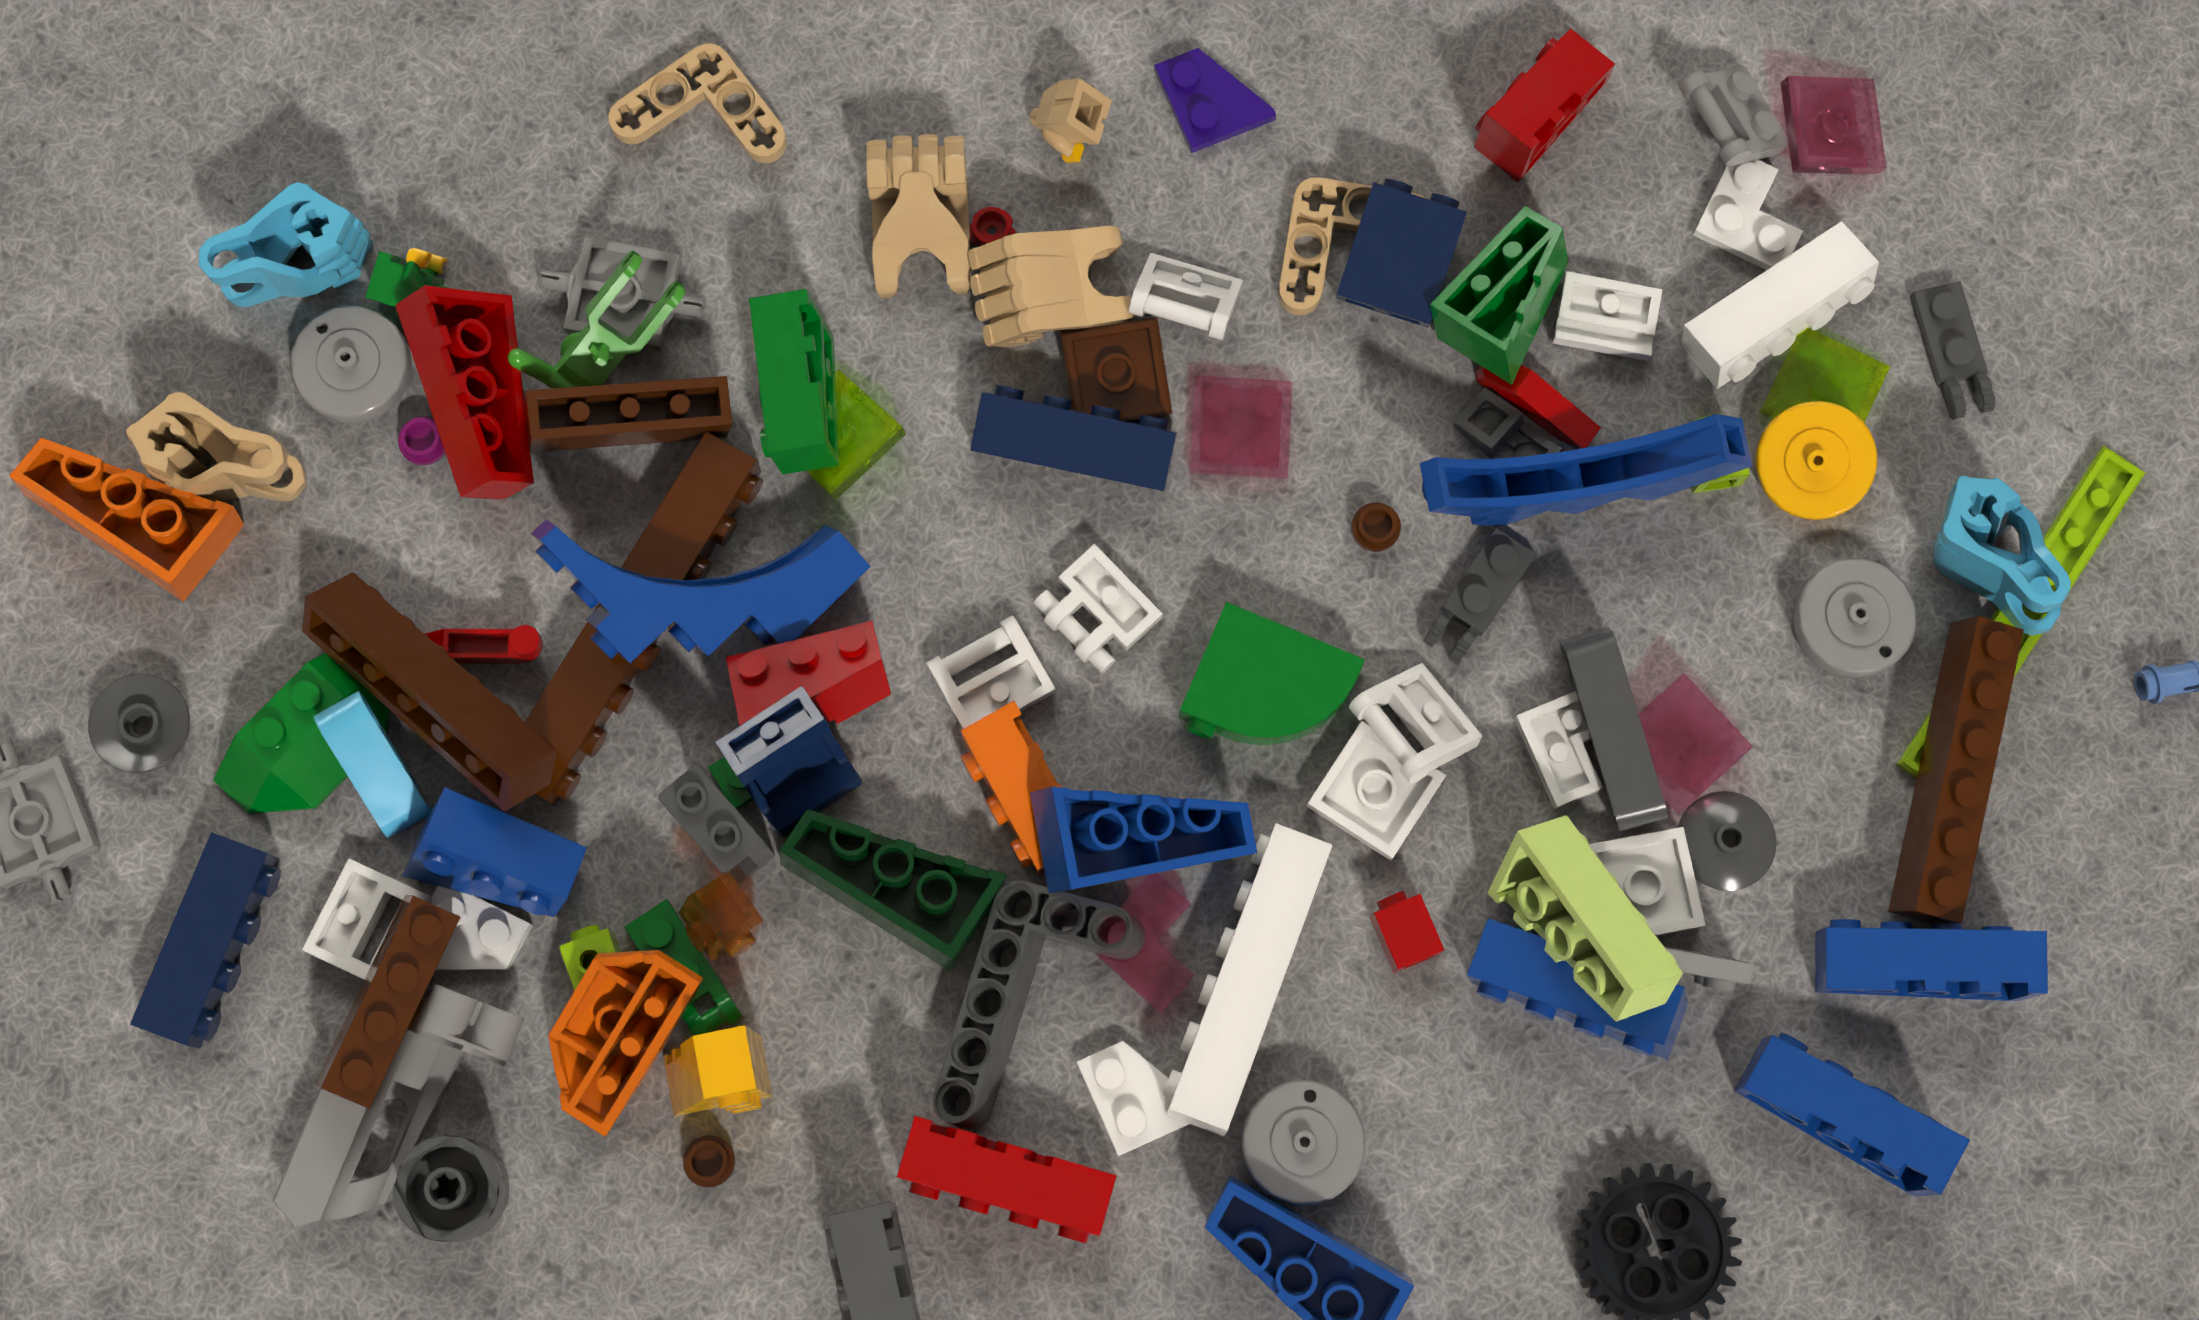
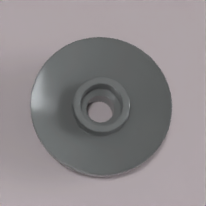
[88,674,190,773]
[1678,791,1777,891]

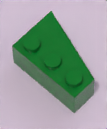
[1430,206,1569,385]
[749,289,839,475]

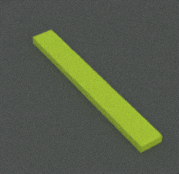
[1896,446,2146,779]

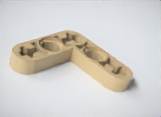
[608,43,787,163]
[1278,177,1424,315]

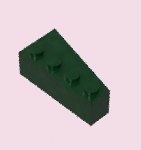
[779,809,1007,972]

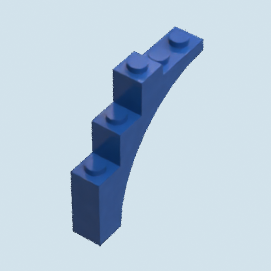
[1420,414,1752,527]
[531,520,871,663]

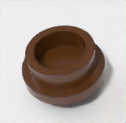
[1351,502,1401,552]
[683,1135,735,1187]

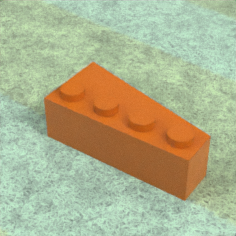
[9,438,244,602]

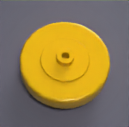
[1755,401,1877,520]

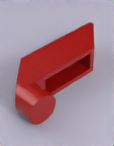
[1475,365,1602,449]
[424,625,543,664]

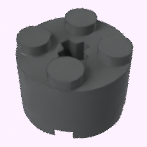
[393,1136,509,1242]

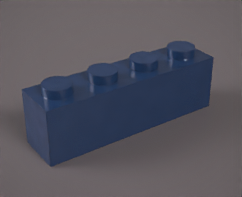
[970,384,1177,491]
[130,832,281,1049]

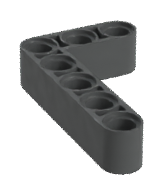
[933,880,1146,1130]

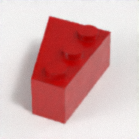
[1474,28,1615,183]
[726,620,891,726]

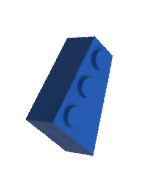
[402,787,587,917]

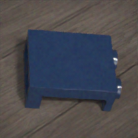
[1336,178,1467,328]
[715,686,862,837]

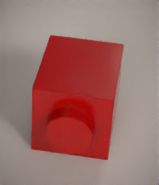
[1370,891,1445,974]

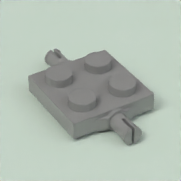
[539,237,706,351]
[0,740,100,904]

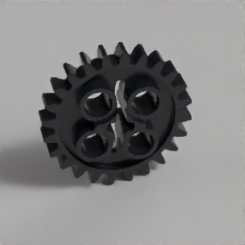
[1571,1163,1742,1320]

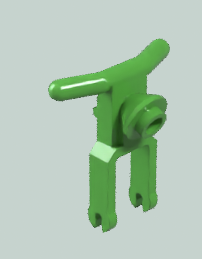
[508,250,686,389]

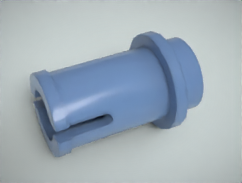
[2134,660,2199,704]

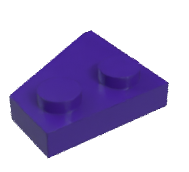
[1154,48,1276,153]

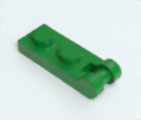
[624,899,744,1036]

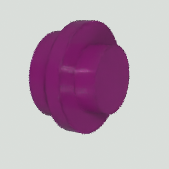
[398,416,445,465]

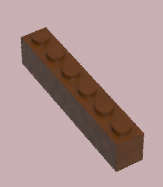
[302,572,557,812]
[1888,616,2024,924]

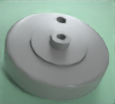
[290,305,412,423]
[1793,558,1917,679]
[1241,1080,1366,1206]

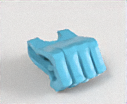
[198,182,373,307]
[1934,476,2071,636]

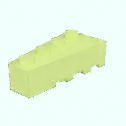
[1487,815,1683,1022]

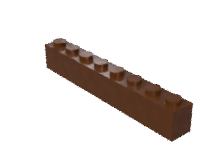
[525,431,763,807]

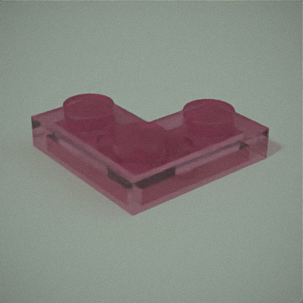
[1092,873,1195,1015]

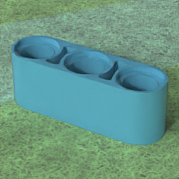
[313,691,432,839]

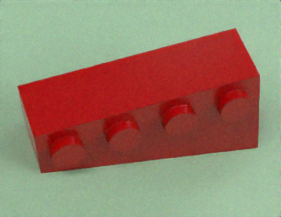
[395,285,534,499]
[897,1116,1117,1244]

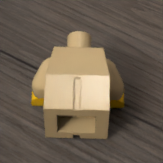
[1030,78,1112,163]

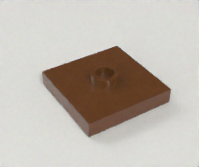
[1061,317,1173,422]

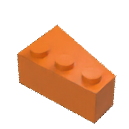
[960,701,1062,875]

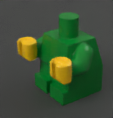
[365,248,448,307]

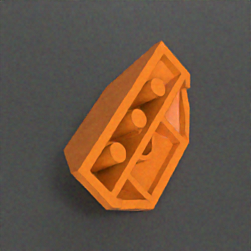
[548,950,703,1137]

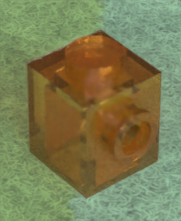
[679,871,764,961]

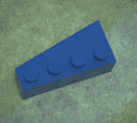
[1030,787,1258,893]
[1205,1175,1414,1320]

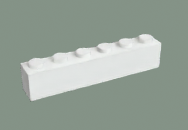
[1162,823,1333,1137]

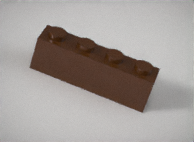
[524,376,732,453]
[315,895,460,1109]

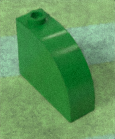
[1178,602,1365,745]

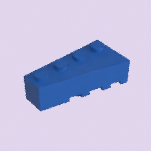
[1467,918,1688,1060]
[1815,919,2048,1001]
[1734,1033,1970,1197]

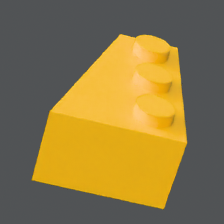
[663,1025,772,1116]

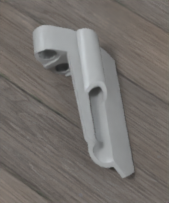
[272,984,525,1228]

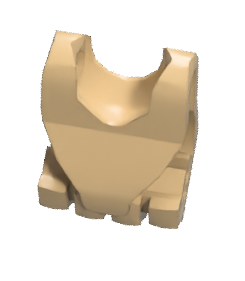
[866,134,971,298]
[968,226,1137,348]
[126,392,307,501]

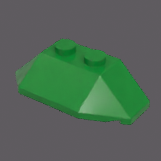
[213,653,390,814]

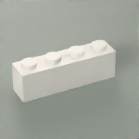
[1681,221,1879,389]

